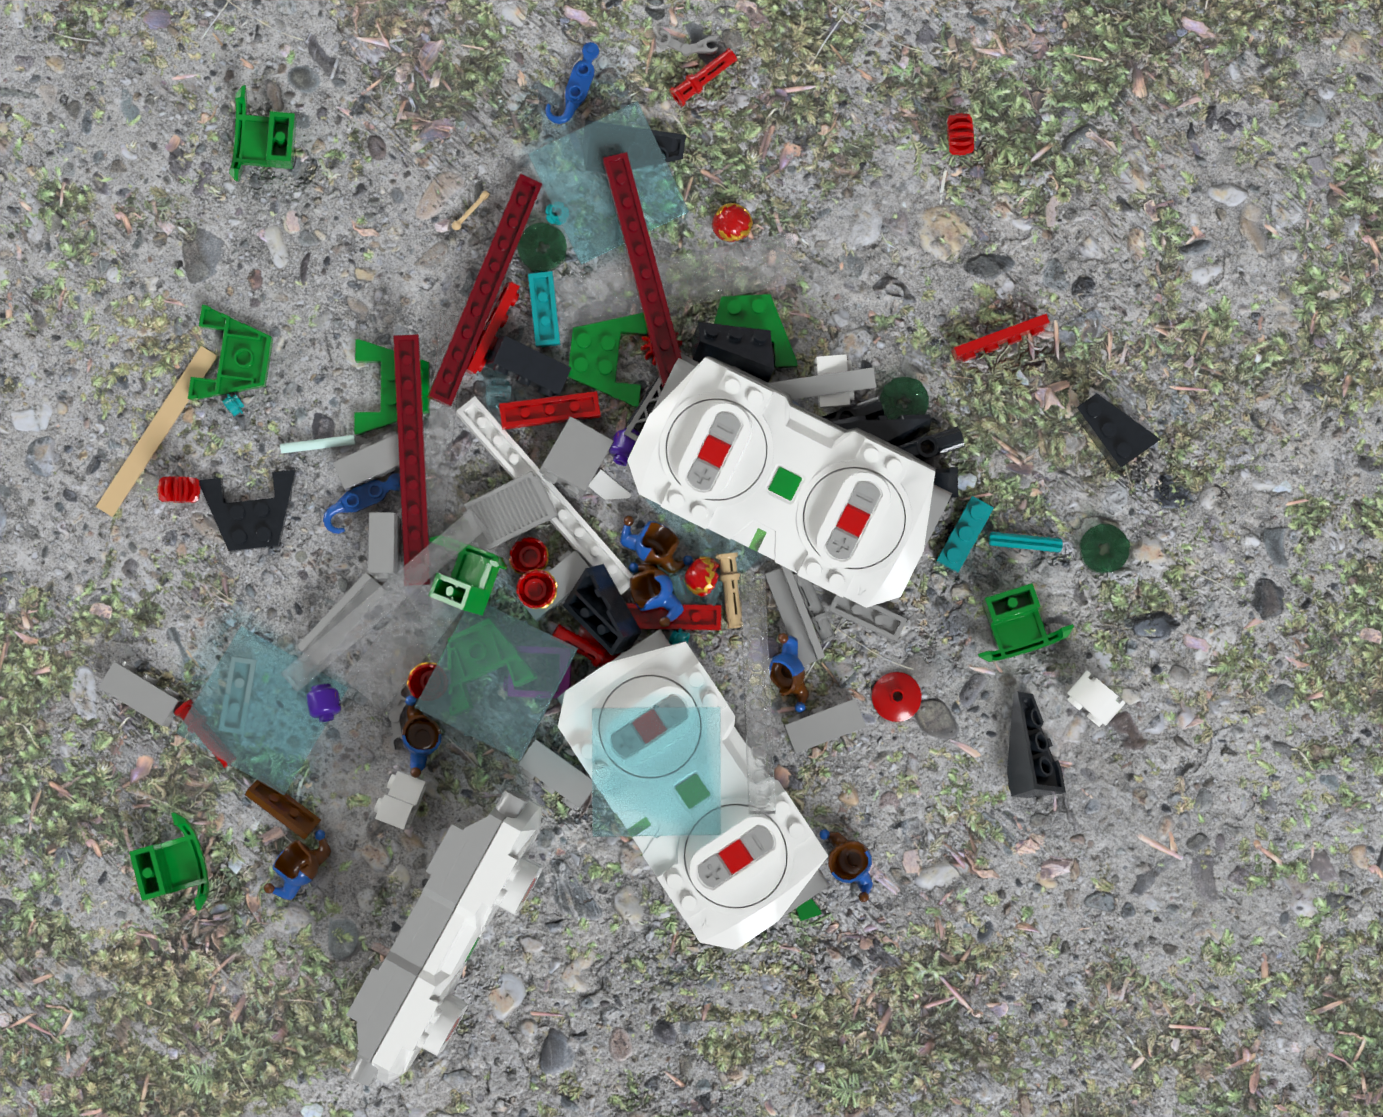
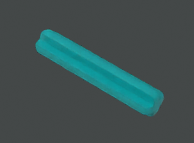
[989,532,1063,552]

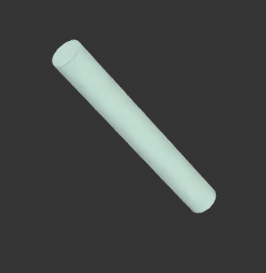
[280,435,356,454]

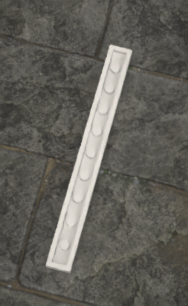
[456,396,633,595]

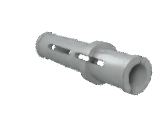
[793,573,837,644]

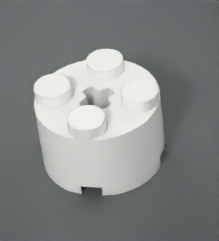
[1067,670,1125,727]

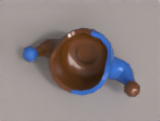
[620,515,693,574]
[629,562,684,627]
[768,633,809,712]
[402,696,442,778]
[819,829,873,902]
[264,830,331,900]

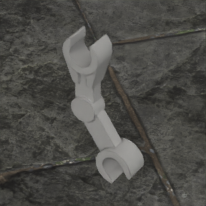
[655,30,718,56]
[389,685,412,750]

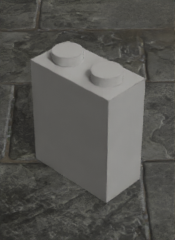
[539,416,613,496]
[368,512,401,582]

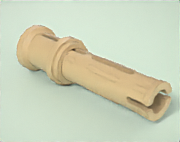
[716,552,743,629]

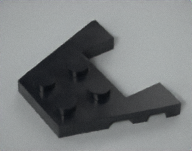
[199,470,297,552]

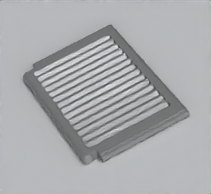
[463,471,558,551]

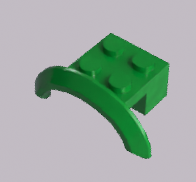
[229,85,297,182]
[428,535,507,616]
[978,583,1074,662]
[129,812,209,911]

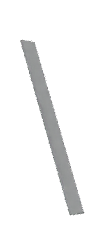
[769,367,877,399]

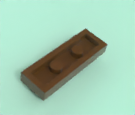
[245,775,321,840]

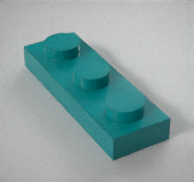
[528,271,561,348]
[936,496,994,573]

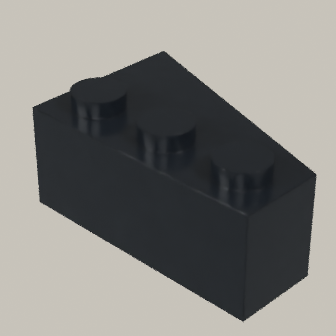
[691,322,774,383]

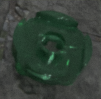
[518,222,567,272]
[879,377,929,420]
[1079,524,1130,574]

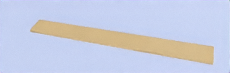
[96,346,218,517]

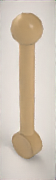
[452,190,490,230]

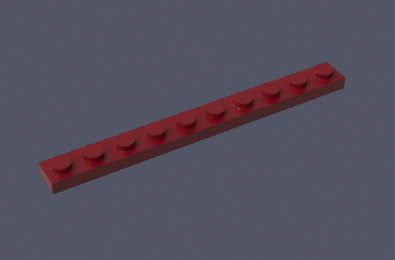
[603,152,682,388]
[427,173,542,407]
[393,334,431,586]

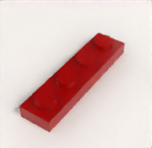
[466,282,520,374]
[951,314,1050,362]
[499,391,601,430]
[626,603,721,631]

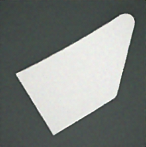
[589,470,631,500]

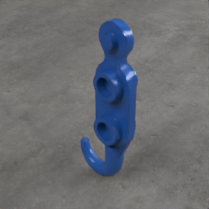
[545,42,599,124]
[323,473,401,534]

